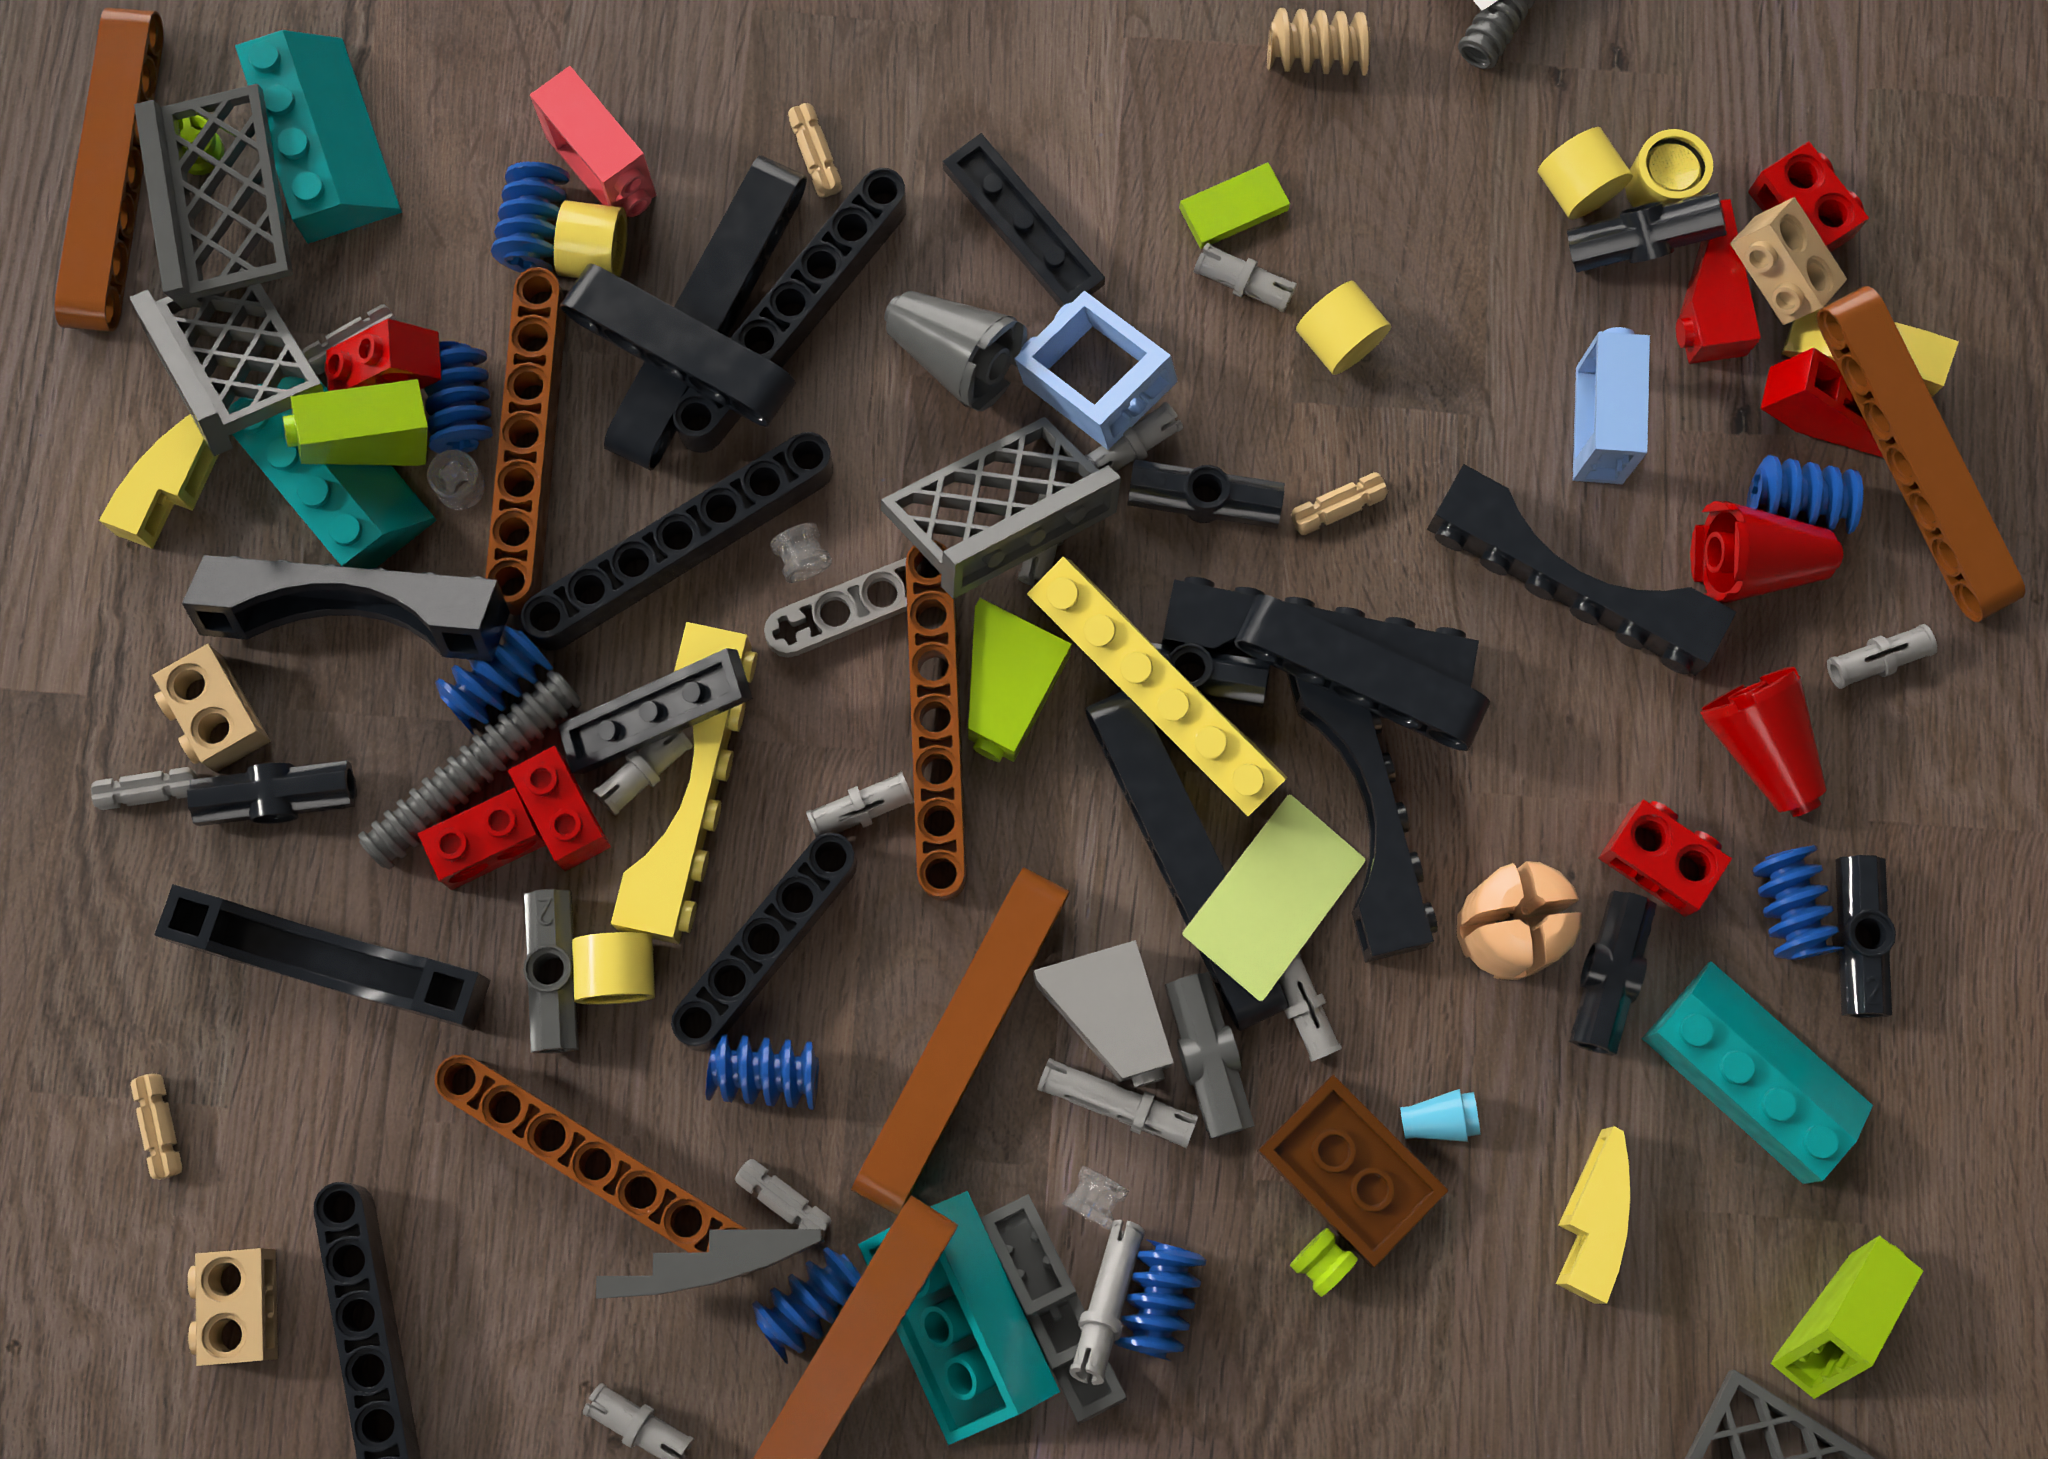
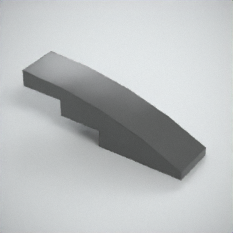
[980,1194,1127,1425]
[596,1229,825,1299]

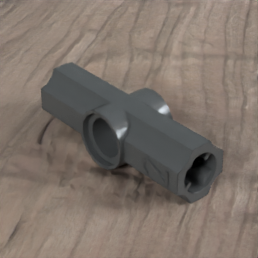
[523,889,579,1054]
[1165,972,1255,1139]

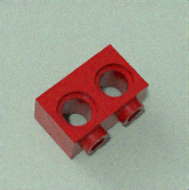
[1748,141,1869,253]
[325,318,442,391]
[508,745,611,872]
[417,787,546,890]
[1598,799,1732,917]

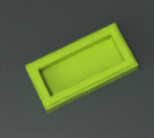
[1179,162,1290,249]

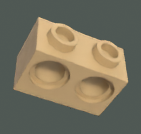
[1730,197,1847,325]
[152,644,271,773]
[188,1248,278,1366]

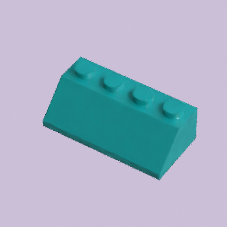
[235,30,402,244]
[227,376,437,569]
[1641,961,1873,1184]
[858,1191,1060,1445]

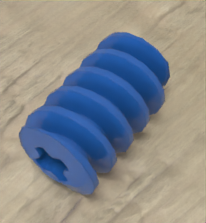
[491,162,570,273]
[424,341,493,455]
[1746,455,1864,534]
[435,625,554,735]
[1752,845,1844,960]
[705,1034,820,1110]
[1114,1239,1207,1361]
[752,1247,861,1364]

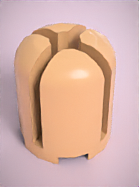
[1457,861,1582,980]

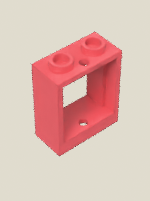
[530,66,656,217]

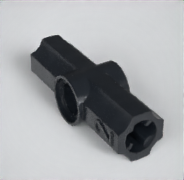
[1567,191,1727,273]
[1127,459,1285,529]
[1110,642,1270,708]
[187,760,357,826]
[1832,855,1896,1018]
[1569,890,1657,1056]

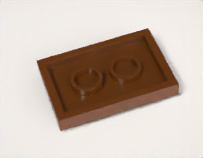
[1257,1075,1449,1268]

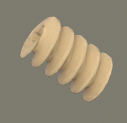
[1267,8,1371,76]

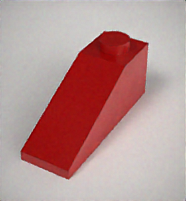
[1676,199,1761,364]
[1761,348,1884,458]

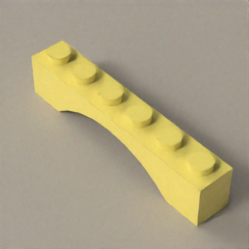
[1027,557,1288,816]
[611,622,757,944]

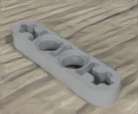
[764,558,941,658]

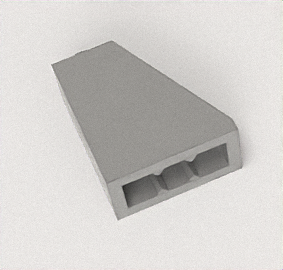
[1033,940,1174,1088]

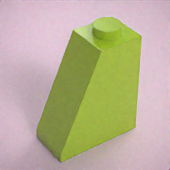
[282,379,428,466]
[968,598,1072,762]
[1770,1235,1923,1399]

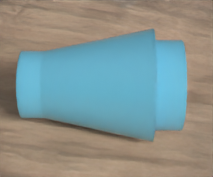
[1400,1089,1481,1142]

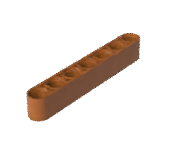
[54,7,164,332]
[485,267,567,615]
[1817,286,2025,622]
[906,540,967,901]
[851,867,1070,1216]
[435,1054,749,1253]
[753,1195,959,1459]

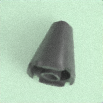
[884,291,1027,411]

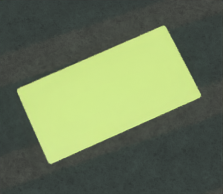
[1183,795,1365,1001]

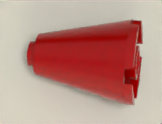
[1690,501,1843,604]
[1700,666,1827,817]

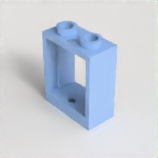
[1014,291,1178,450]
[1573,327,1650,484]

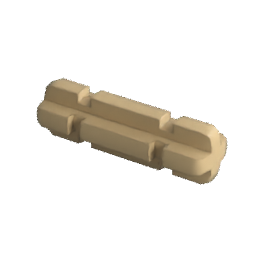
[788,103,842,198]
[1291,472,1388,535]
[131,1074,182,1180]

